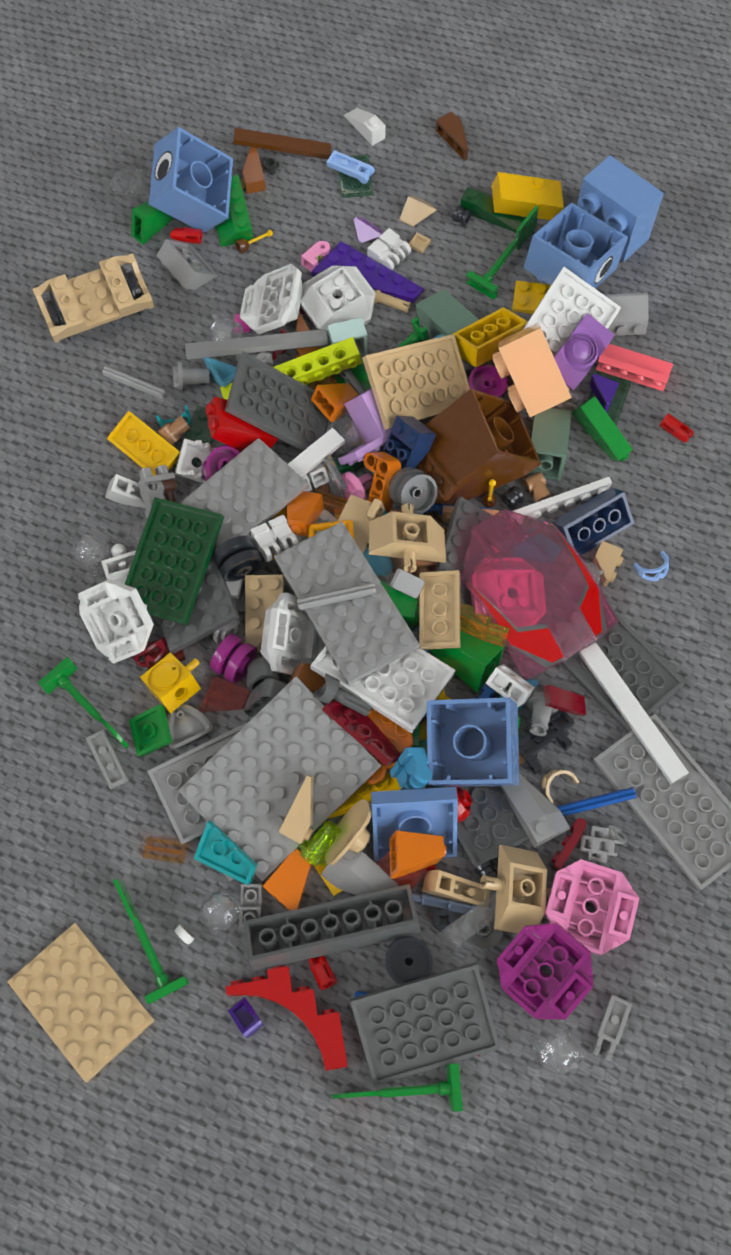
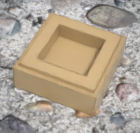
[409,233,431,254]

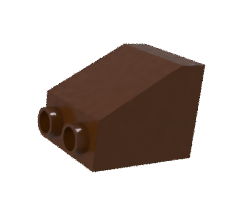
[415,389,541,505]

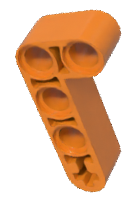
[364,452,401,513]

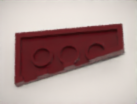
[322,701,401,766]

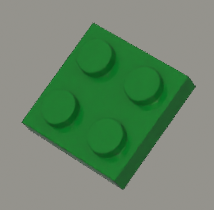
[129,705,173,757]

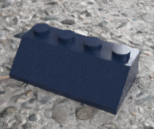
[552,487,635,557]

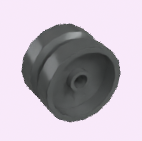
[389,467,438,514]

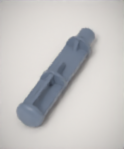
[412,893,475,915]

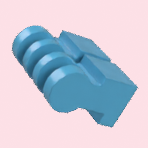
[389,747,432,790]

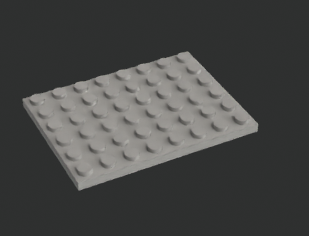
[178,676,382,881]

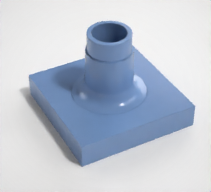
[371,787,458,862]

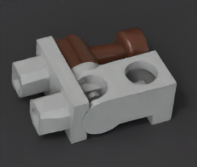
[137,465,178,518]

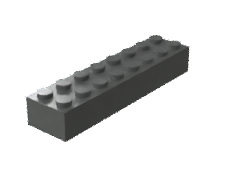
[244,884,421,971]

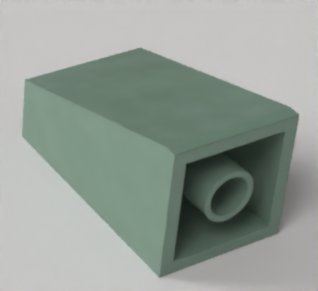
[416,289,479,337]
[526,408,572,481]

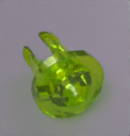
[299,820,341,866]

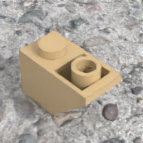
[593,541,624,587]

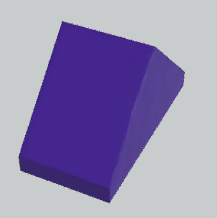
[589,374,619,413]
[228,997,264,1038]

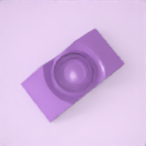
[554,313,614,391]

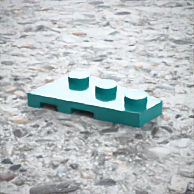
[194,820,258,885]

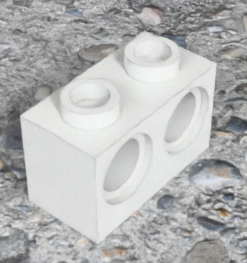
[486,664,535,707]

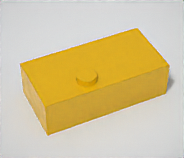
[492,172,564,220]
[453,307,528,367]

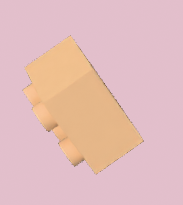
[492,323,572,417]

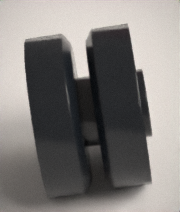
[213,535,263,582]
[384,936,433,984]

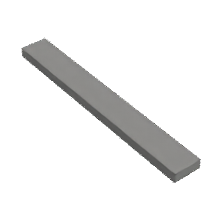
[185,329,328,359]

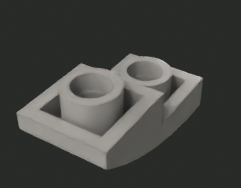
[239,882,262,928]

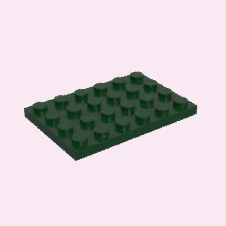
[124,497,225,626]

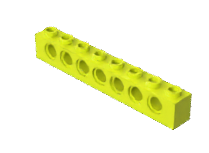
[220,337,362,400]

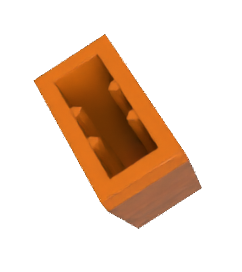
[311,383,359,422]
[287,491,324,537]
[389,830,446,879]
[263,848,312,911]

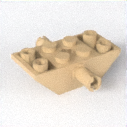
[368,503,446,572]
[480,845,551,934]

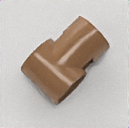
[157,415,190,445]
[522,472,551,503]

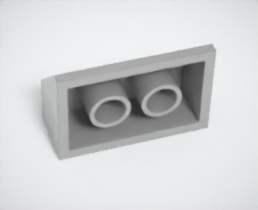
[157,239,218,290]
[605,293,649,336]

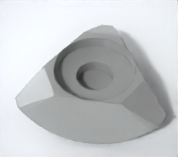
[167,704,212,749]

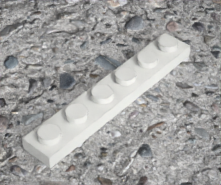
[506,477,612,526]

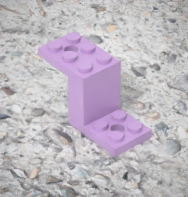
[338,388,392,466]

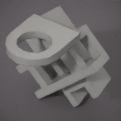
[580,825,627,864]

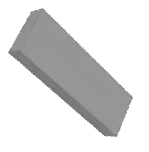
[85,729,129,790]

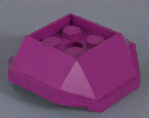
[497,922,594,1020]

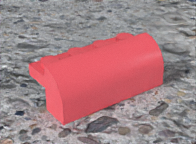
[596,344,673,391]

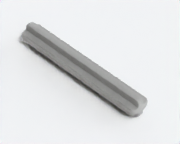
[102,366,166,399]
[297,582,376,610]

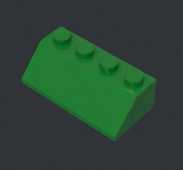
[216,174,253,247]

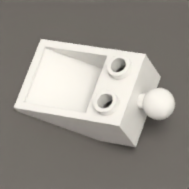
[101,544,136,584]

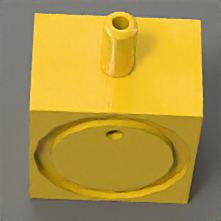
[140,652,201,714]

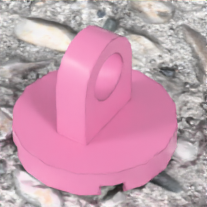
[339,472,373,501]

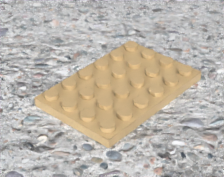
[362,334,470,430]
[7,923,155,1083]

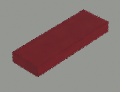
[543,685,587,716]

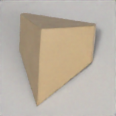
[400,196,437,227]

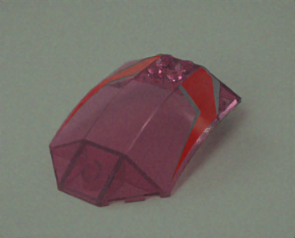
[460,509,619,680]

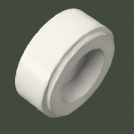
[175,924,195,944]

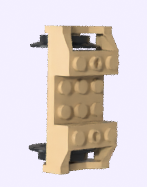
[33,254,154,343]

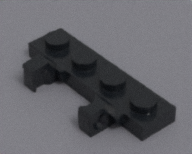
[518,710,575,774]

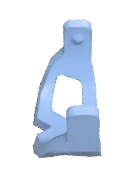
[633,551,669,581]

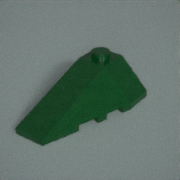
[460,187,525,232]

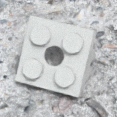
[175,439,216,483]

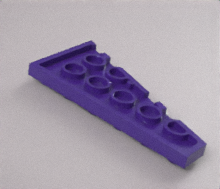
[311,241,424,303]

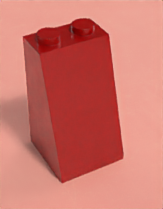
[205,396,278,452]

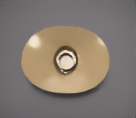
[325,799,372,866]

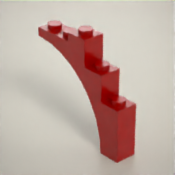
[225,965,348,1071]

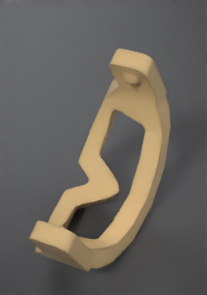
[541,769,580,804]

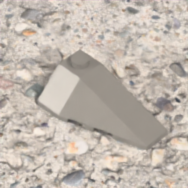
[500,773,570,848]
[321,850,401,896]

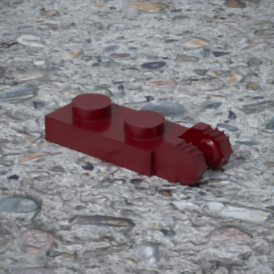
[551,818,587,872]

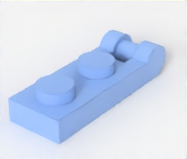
[327,150,375,184]

